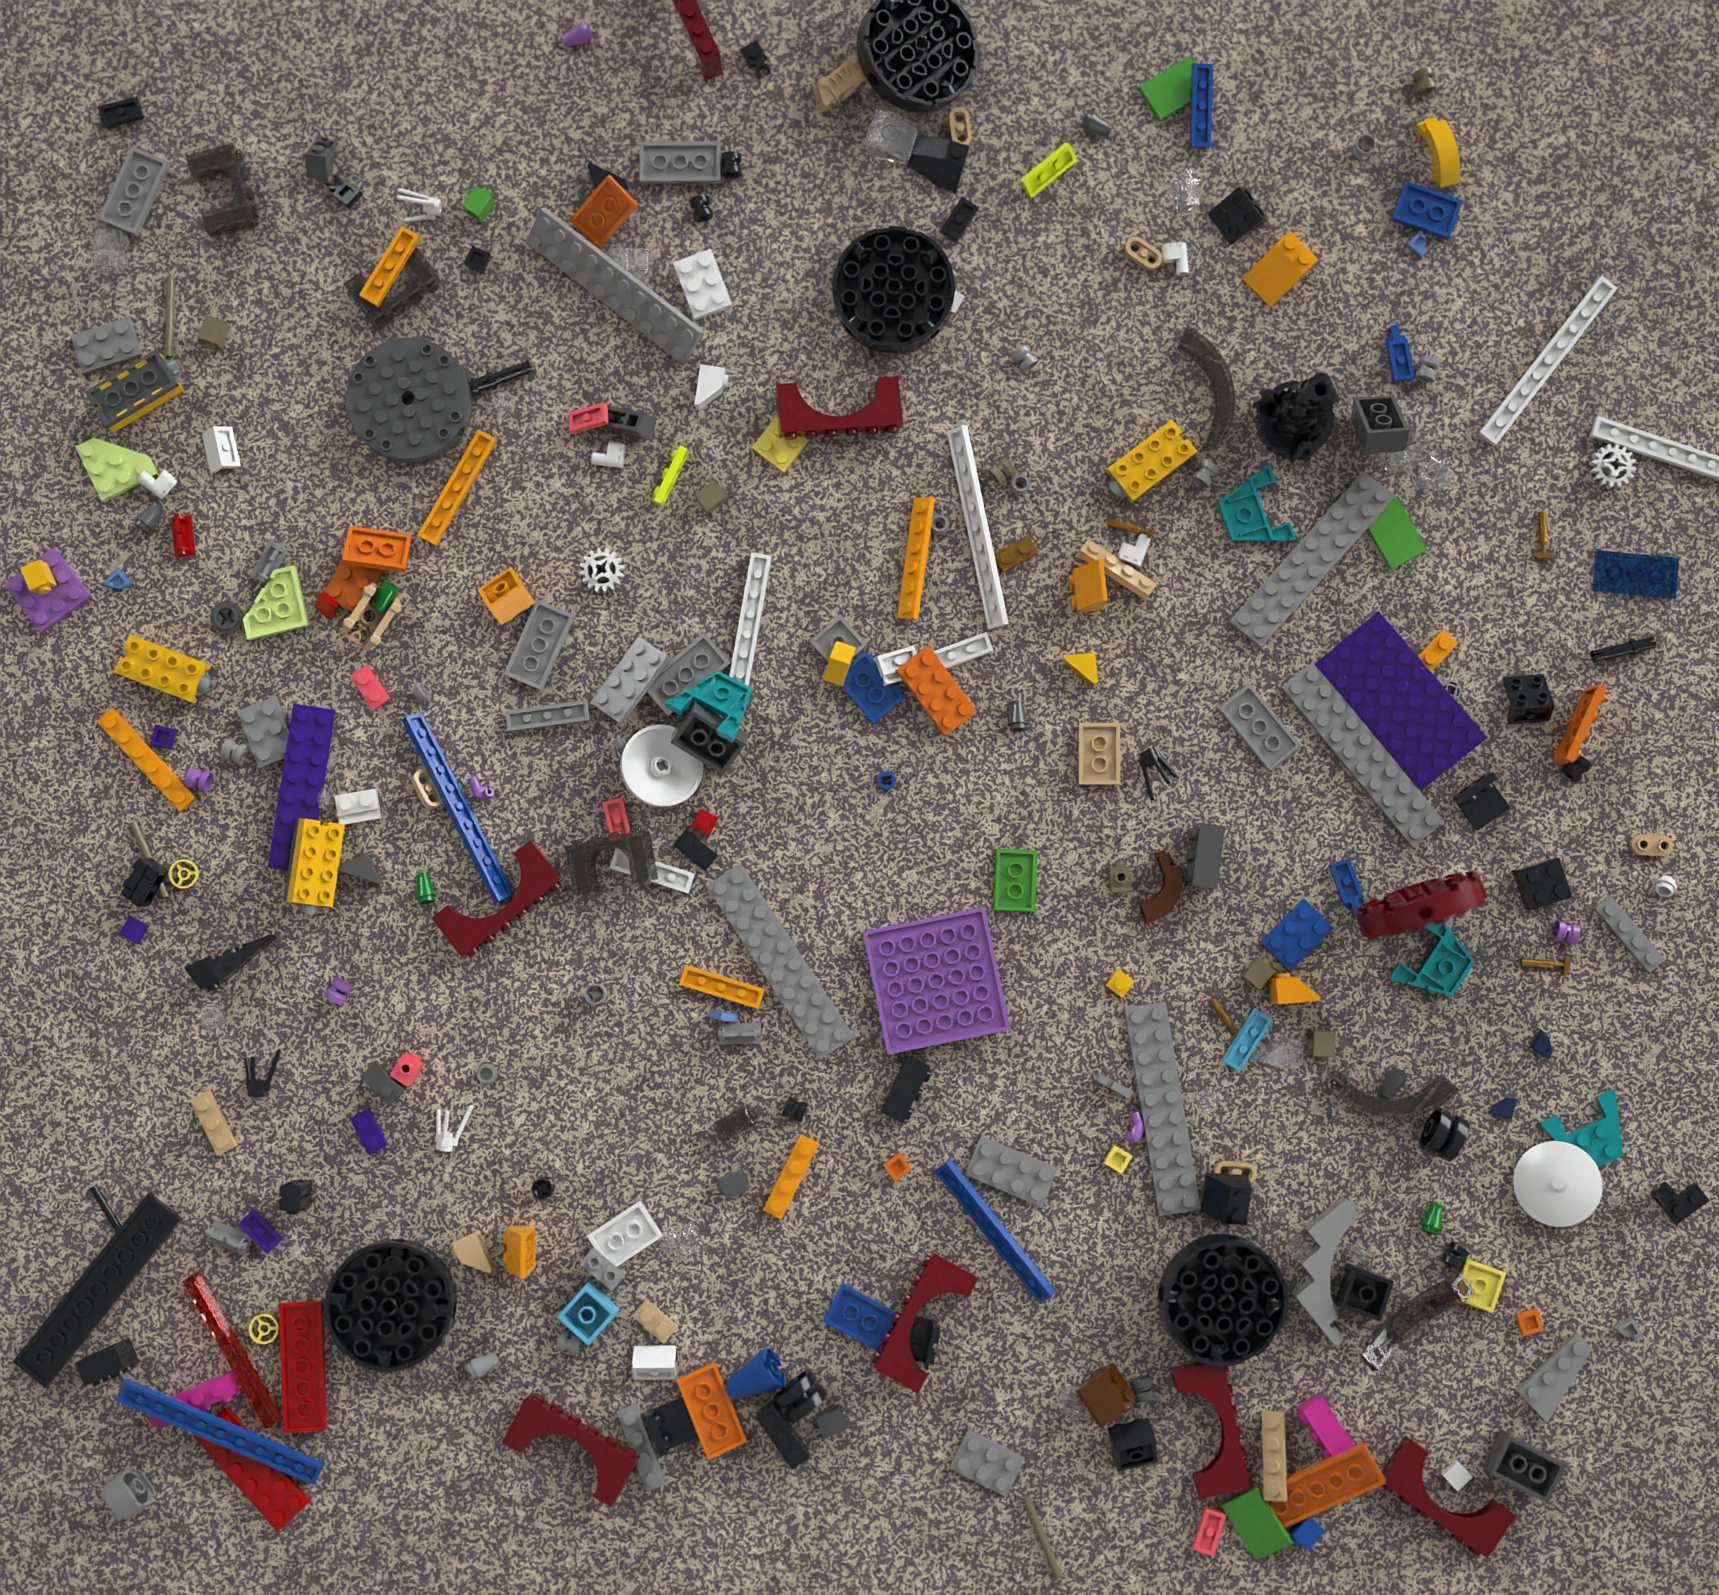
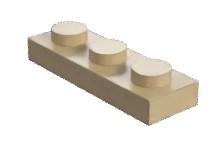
[190,1090,238,1156]

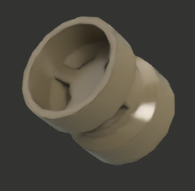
[1413,67,1437,95]
[988,457,1017,486]

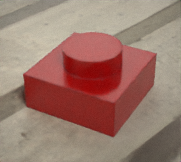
[691,809,719,836]

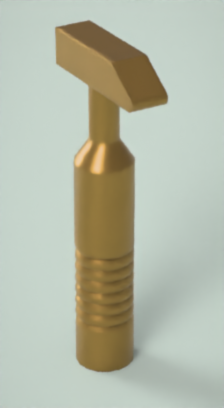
[1532,511,1553,559]
[1107,518,1155,539]
[1520,957,1570,977]
[1208,997,1240,1042]

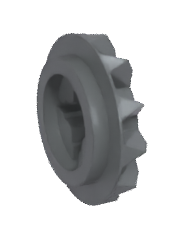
[210,601,244,634]

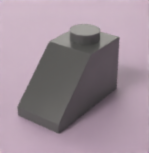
[361,1060,407,1105]

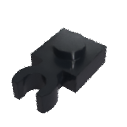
[740,40,771,79]
[325,175,363,209]

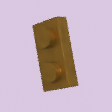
[994,535,1038,573]

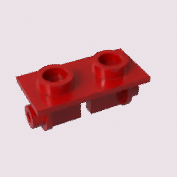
[171,513,196,558]

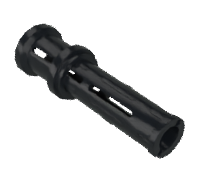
[470,360,533,396]

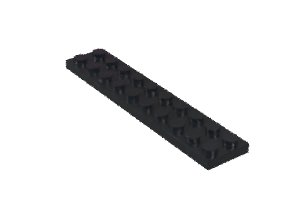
[12,1193,183,1388]

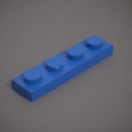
[1189,63,1213,149]

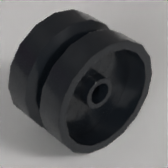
[1419,1107,1469,1162]
[773,1369,828,1424]

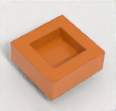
[883,1152,912,1182]
[1515,1308,1544,1336]

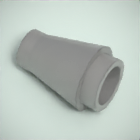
[467,1352,500,1379]

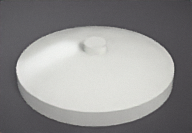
[620,725,703,807]
[1513,1141,1602,1227]

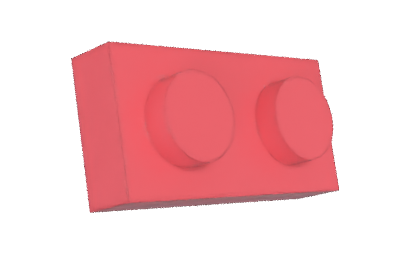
[568,402,608,434]
[350,665,391,711]
[602,797,633,842]
[1192,1506,1226,1557]

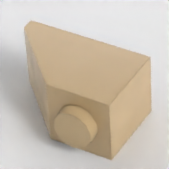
[452,1230,495,1273]

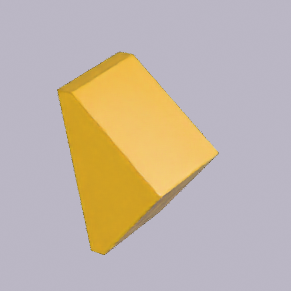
[823,641,856,687]
[1062,653,1098,687]

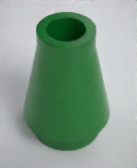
[373,581,399,613]
[415,873,436,905]
[1420,1202,1444,1236]

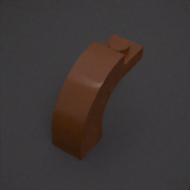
[1138,850,1183,923]

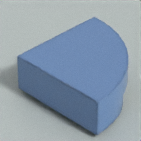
[1406,230,1426,259]
[103,568,134,589]
[708,1009,738,1023]

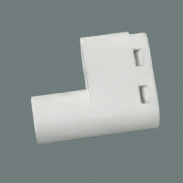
[1162,242,1189,276]
[592,441,626,468]
[136,470,177,500]
[1118,534,1151,567]

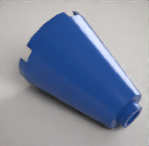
[725,1348,786,1399]

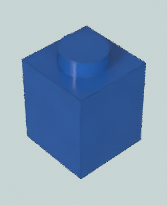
[1288,1517,1325,1551]

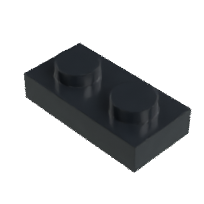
[98,96,145,129]
[940,197,979,243]
[673,829,718,871]
[1661,1183,1709,1225]

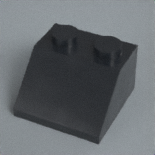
[1201,1173,1252,1225]
[1108,1418,1158,1472]

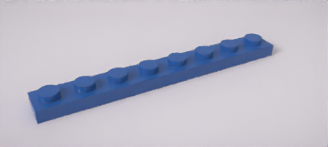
[934,1159,1056,1303]

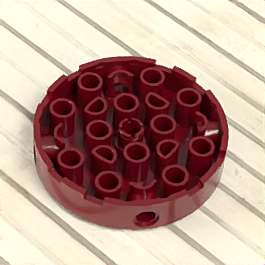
[1353,871,1487,940]

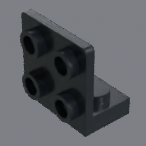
[1208,186,1269,245]
[1503,674,1555,725]
[1452,772,1510,830]
[910,1316,941,1370]
[644,1397,698,1457]

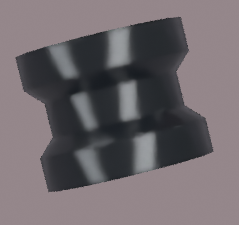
[1650,1181,1678,1209]

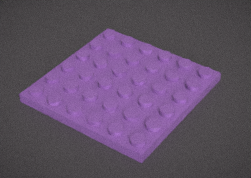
[863,907,1011,1055]

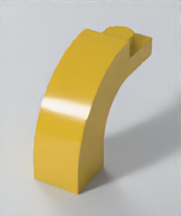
[1417,118,1460,188]

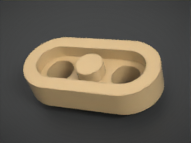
[949,107,972,146]
[1125,237,1162,271]
[411,769,443,809]
[1629,834,1673,856]
[1214,1161,1257,1183]

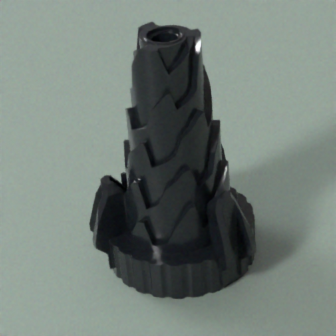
[1253,372,1340,463]

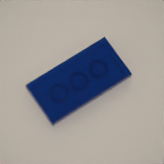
[1592,550,1679,599]

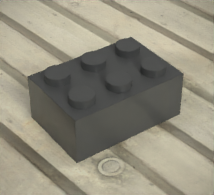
[1351,395,1409,454]
[670,701,747,775]
[1183,823,1225,890]
[1482,1429,1566,1504]

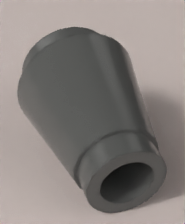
[1081,112,1113,137]
[134,502,164,534]
[1007,700,1028,732]
[1381,1066,1408,1099]

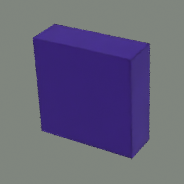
[150,725,177,750]
[119,916,149,944]

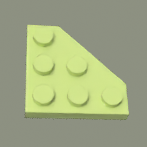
[75,438,159,502]
[243,565,310,640]

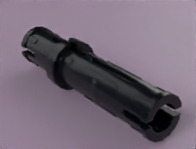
[1590,636,1656,663]

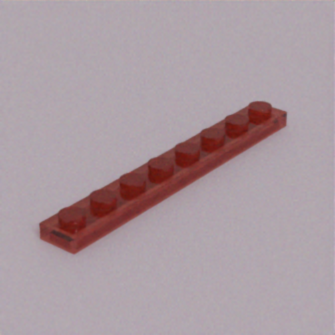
[182,1271,282,1429]

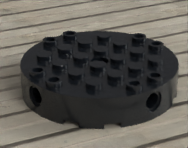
[857,0,979,113]
[832,226,955,353]
[1157,1234,1288,1366]
[324,1239,457,1372]

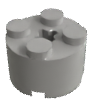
[100,1467,154,1521]

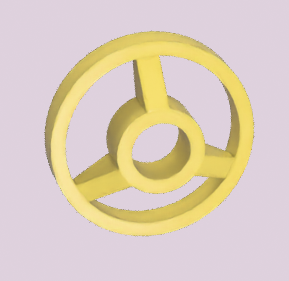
[169,859,199,889]
[249,1313,279,1344]

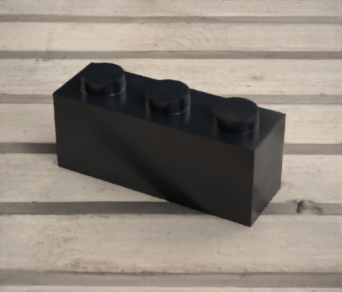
[880,1054,932,1123]
[755,1400,810,1470]

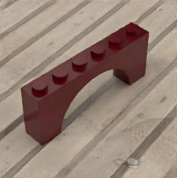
[672,0,723,82]
[775,376,903,440]
[431,840,564,958]
[871,1253,978,1394]
[1170,1362,1252,1499]
[502,1393,640,1508]
[1381,1435,1516,1559]

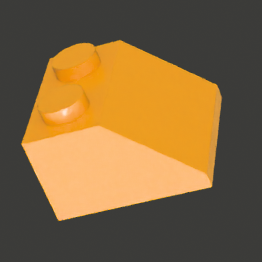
[478,567,535,625]
[1268,973,1320,1004]

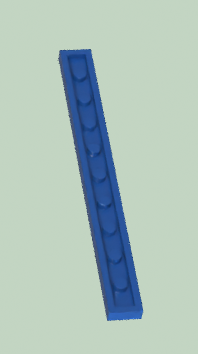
[402,712,514,904]
[115,1378,324,1485]

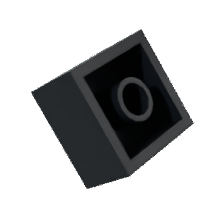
[1512,857,1573,910]
[1334,1263,1394,1322]
[75,1337,139,1387]

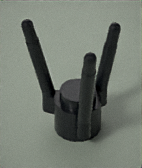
[1139,747,1177,800]
[245,1049,281,1097]

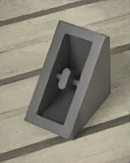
[338,853,383,884]

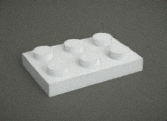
[673,249,732,320]
[587,1200,663,1266]

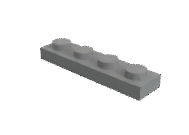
[505,700,591,732]
[1593,895,1665,973]
[616,1402,666,1492]

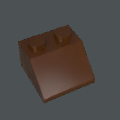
[1077,1363,1137,1428]

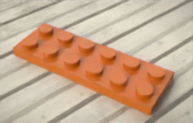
[1259,1442,1386,1528]

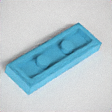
[1221,1008,1273,1072]

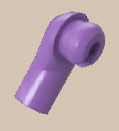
[467,776,494,801]
[1126,1111,1145,1143]

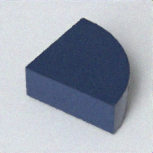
[1530,1030,1552,1059]
[1490,1098,1517,1119]

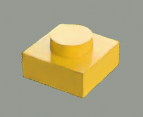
[1105,969,1135,998]

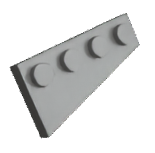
[1516,1332,1592,1423]

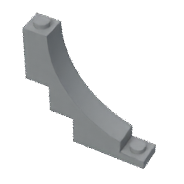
[1291,1197,1360,1347]

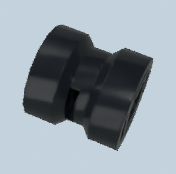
[721,151,742,178]
[689,194,714,222]
[1561,755,1592,783]
[782,1096,809,1123]
[531,1176,555,1200]
[1440,1241,1470,1270]

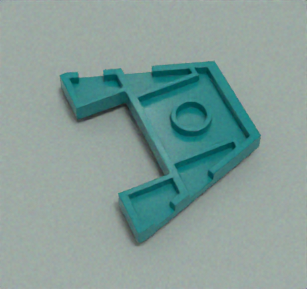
[1217,465,1297,542]
[665,671,752,742]
[1388,923,1475,996]
[1539,1089,1623,1167]

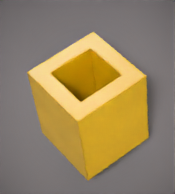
[20,560,57,594]

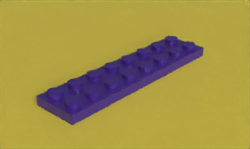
[268,703,335,870]

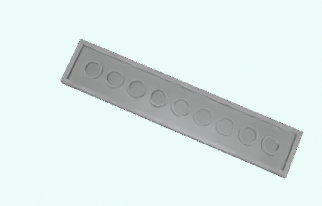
[526,207,704,365]
[1229,471,1396,649]
[1280,662,1445,848]
[706,863,854,1060]
[1124,1001,1201,1216]

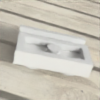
[875,646,916,686]
[334,789,381,825]

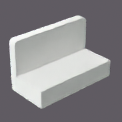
[202,426,241,473]
[632,1346,676,1380]

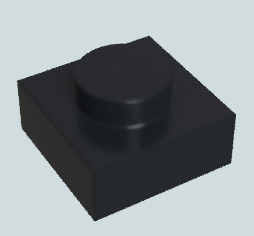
[463,246,492,274]

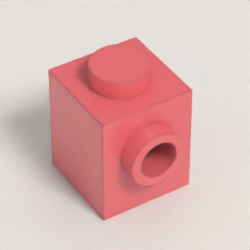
[390,1052,425,1087]

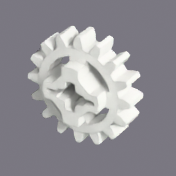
[1589,444,1637,489]
[580,548,625,593]

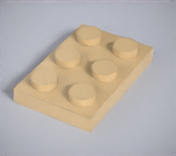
[1078,723,1120,785]

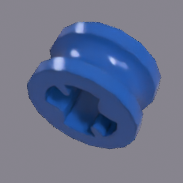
[877,771,896,790]

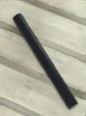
[90,1185,122,1232]

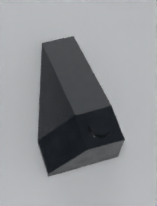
[886,130,970,192]
[184,935,277,992]

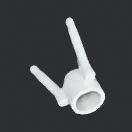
[397,188,442,222]
[435,1105,473,1152]

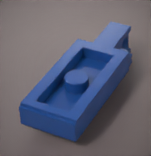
[1385,324,1415,383]
[1328,858,1364,917]

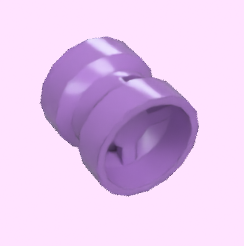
[184,767,213,792]
[1552,920,1580,945]
[324,977,353,1005]

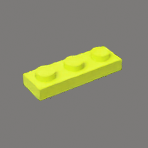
[1020,142,1078,198]
[653,445,689,507]

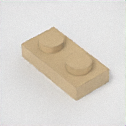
[632,1299,678,1344]

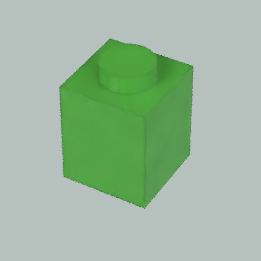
[462,185,496,223]

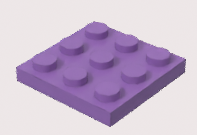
[4,547,92,634]

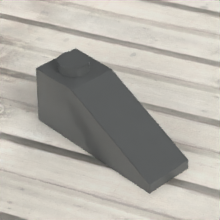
[596,403,657,441]

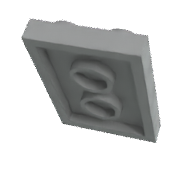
[70,316,143,375]
[237,696,289,769]
[949,1428,1025,1497]

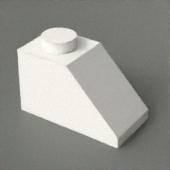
[695,364,729,410]

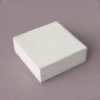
[1441,1460,1473,1492]

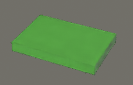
[1138,56,1195,122]
[1367,497,1427,570]
[993,848,1037,912]
[1220,1486,1292,1560]

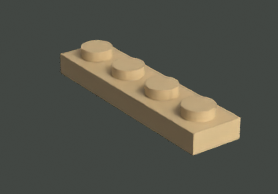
[1077,539,1156,600]
[1262,1411,1287,1501]

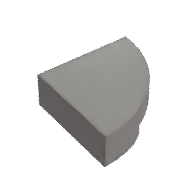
[1613,1316,1643,1339]

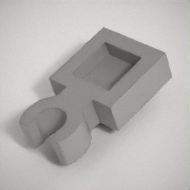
[1096,1073,1133,1099]

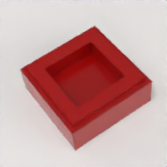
[314,591,339,620]

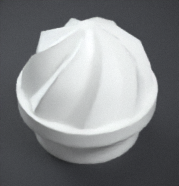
[1655,875,1677,897]

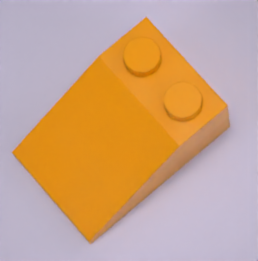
[1242,231,1319,308]
[1068,559,1108,613]
[503,1225,535,1278]

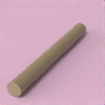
[164,276,175,358]
[129,821,170,899]
[1022,1494,1063,1579]

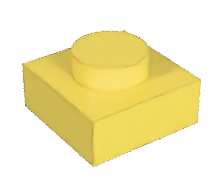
[1103,1144,1132,1174]

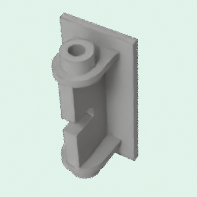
[250,539,288,584]
[719,1023,761,1045]
[205,1220,252,1256]
[580,1247,625,1291]

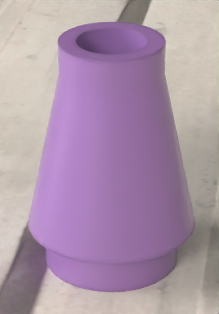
[562,22,593,47]

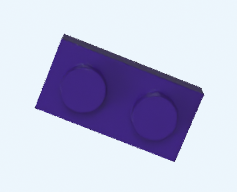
[349,1108,389,1155]
[237,1209,284,1254]

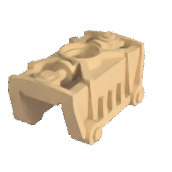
[812,54,867,112]
[340,582,402,650]

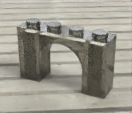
[186,143,260,239]
[344,246,442,329]
[564,827,658,895]

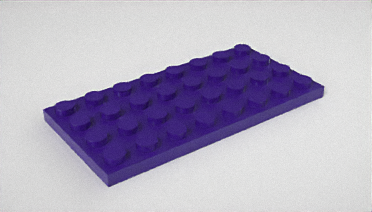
[1314,611,1487,790]

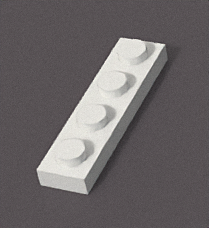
[609,849,695,894]

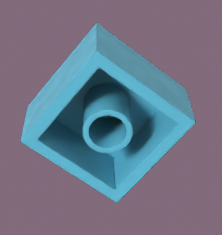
[557,1281,620,1346]

